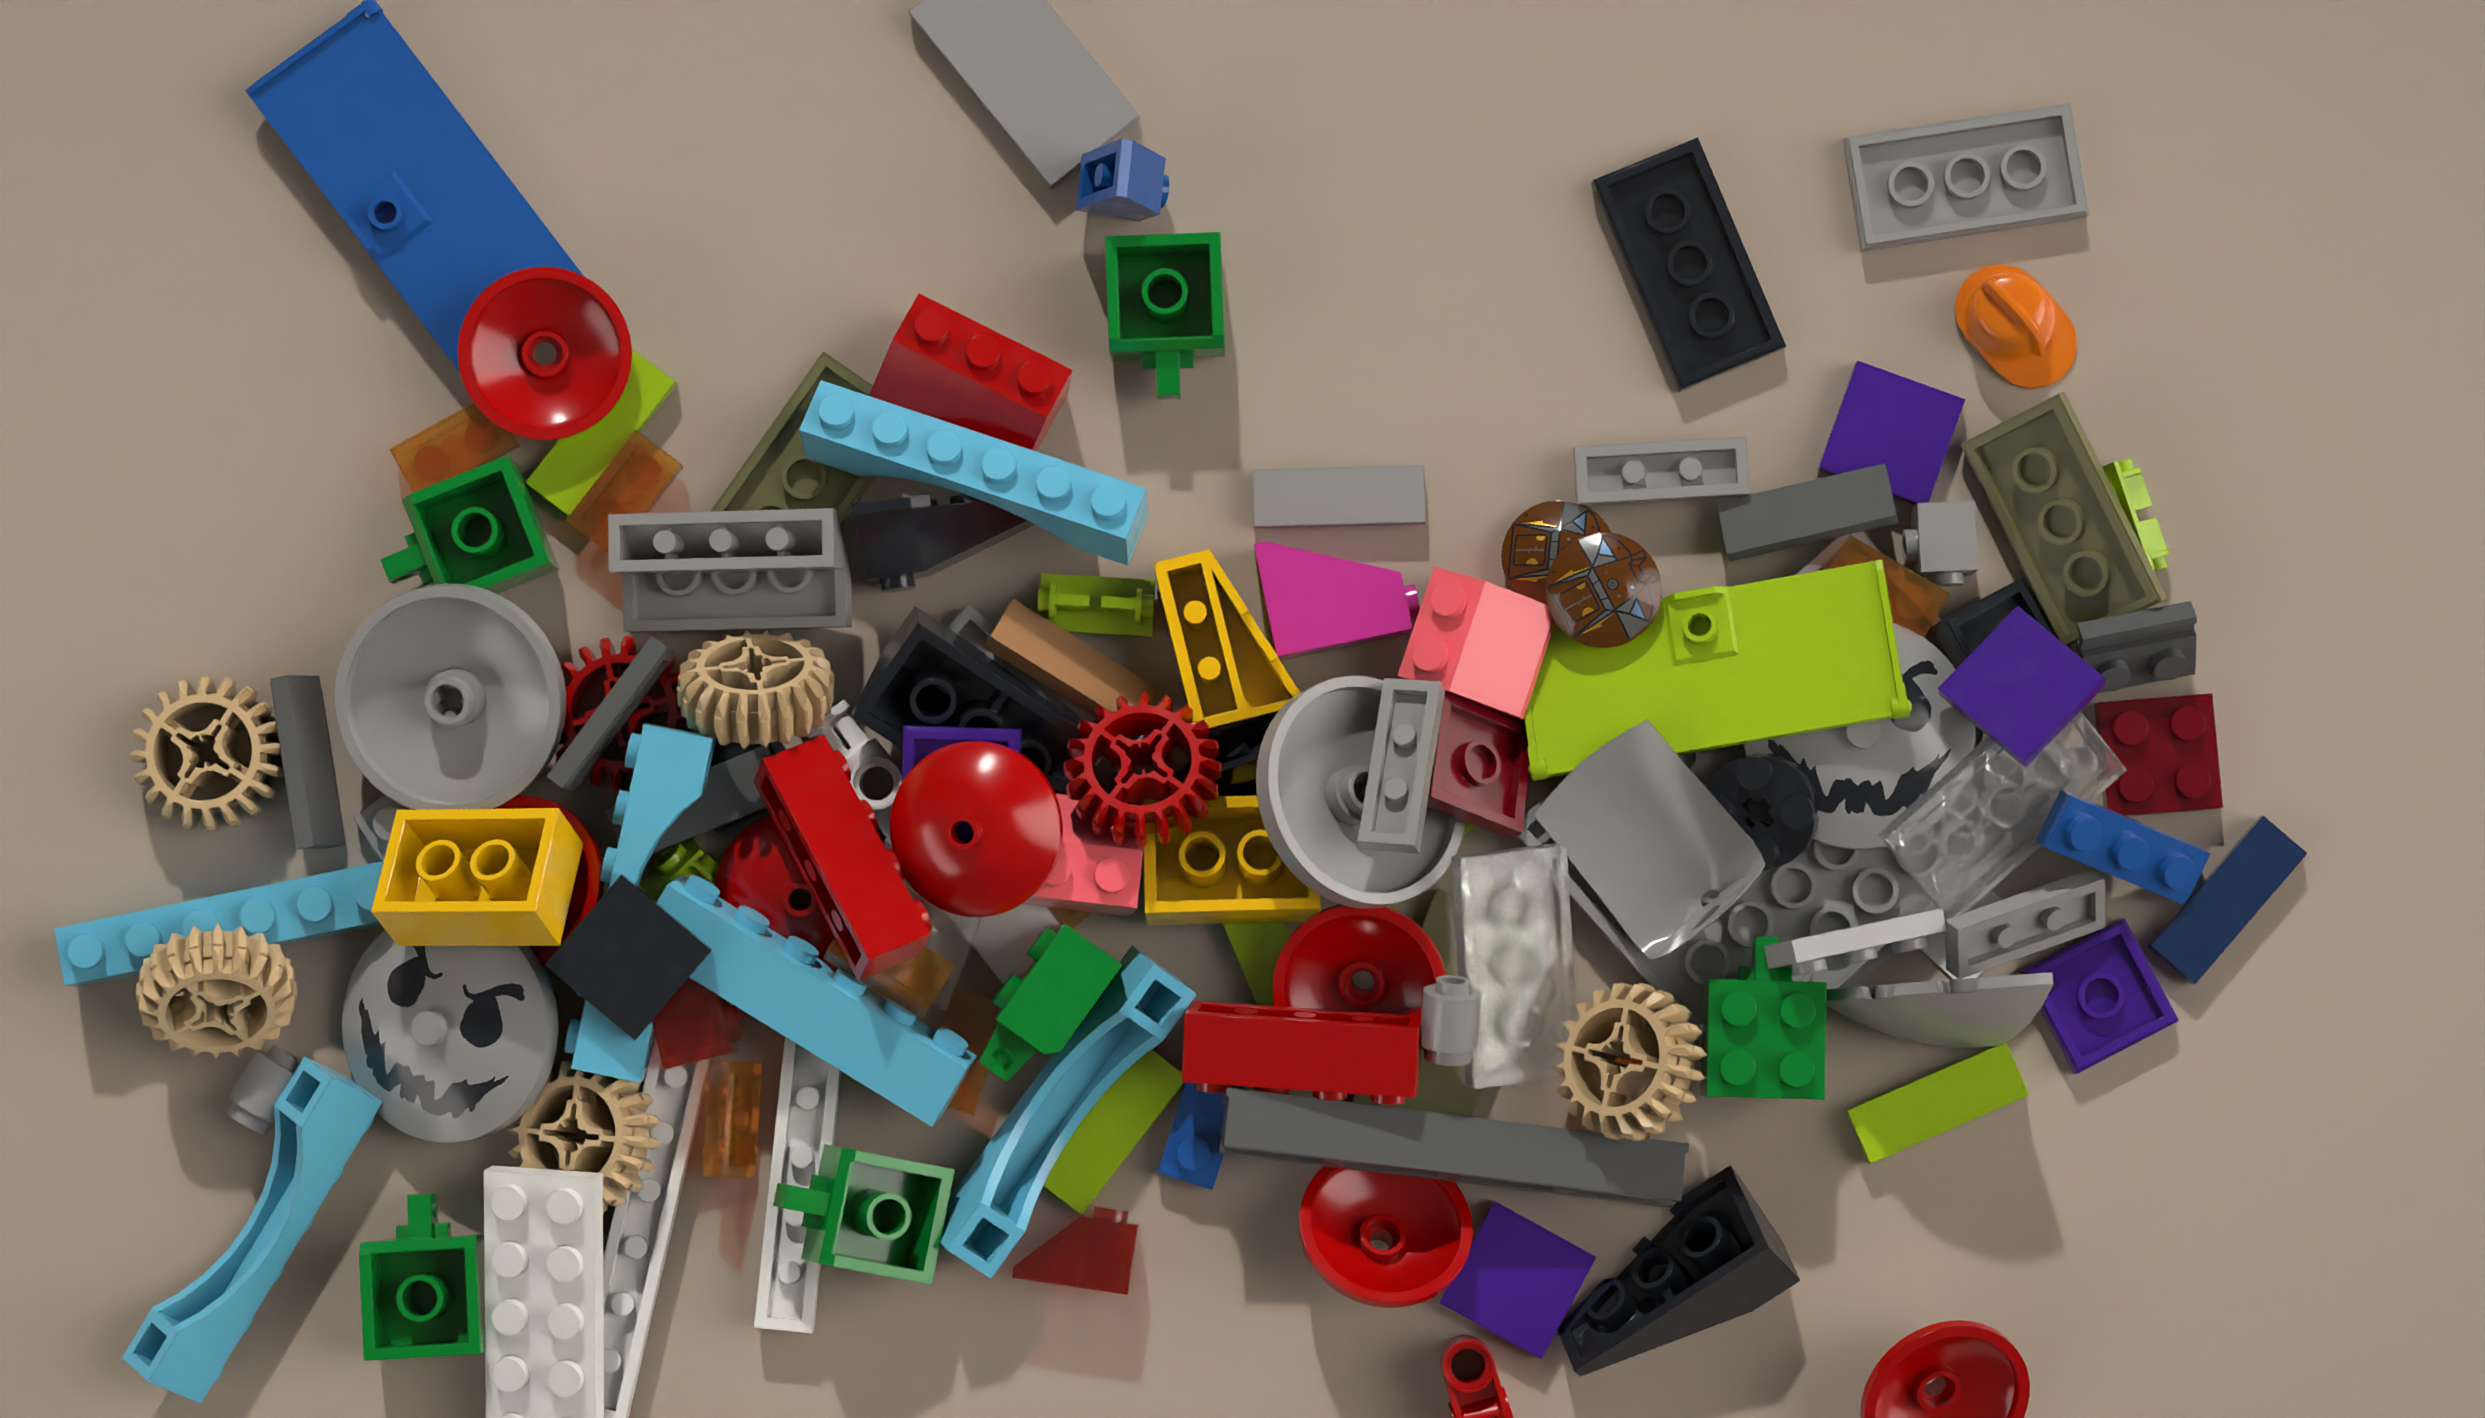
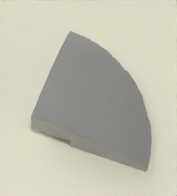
[1826,972,2053,1048]

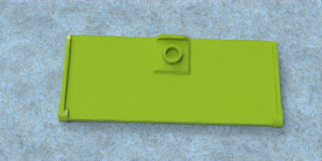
[1524,559,1912,781]

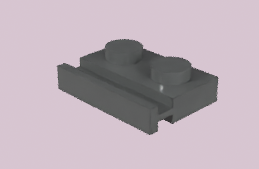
[2077,601,2197,693]

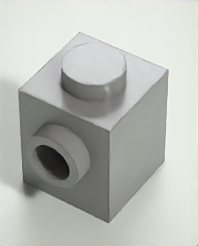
[1902,501,1979,587]

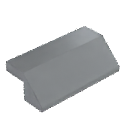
[608,508,852,633]

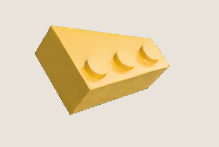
[1153,549,1300,733]

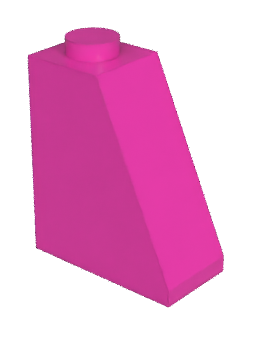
[1254,541,1420,661]

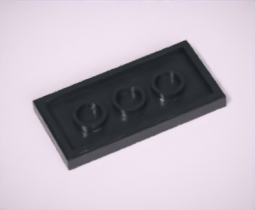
[1591,137,1786,392]

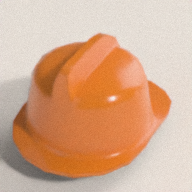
[1954,264,2078,389]

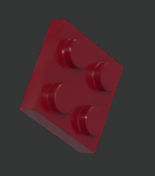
[1427,691,1530,839]
[2094,693,2223,816]

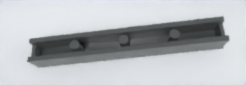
[1219,1087,1689,1208]

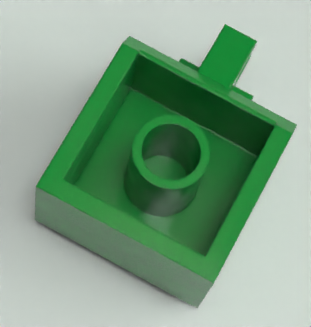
[1105,232,1225,400]
[380,455,559,594]
[979,923,1122,1082]
[1700,936,1827,1100]
[773,1144,955,1285]
[359,1193,485,1361]

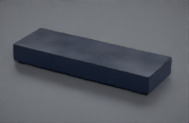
[2148,815,2307,984]

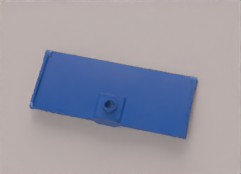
[245,0,584,373]

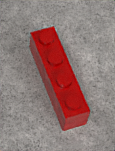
[753,734,931,981]
[1182,1001,1422,1105]

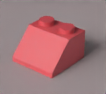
[1397,567,1556,719]
[1023,791,1143,916]

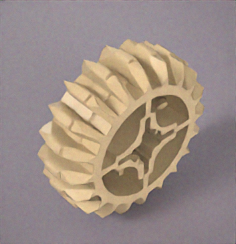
[677,630,834,749]
[129,675,285,831]
[136,923,297,1059]
[1551,982,1707,1141]
[507,1059,662,1213]

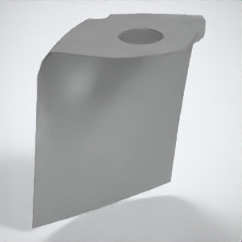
[1533,720,1765,960]

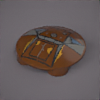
[1501,500,1611,605]
[1546,532,1662,648]

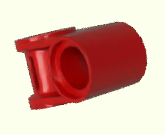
[1440,1335,1513,1418]

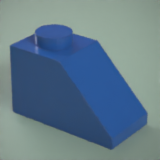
[1076,139,1170,222]

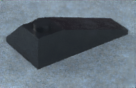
[852,493,1035,592]
[852,606,1103,792]
[1557,1165,1801,1377]

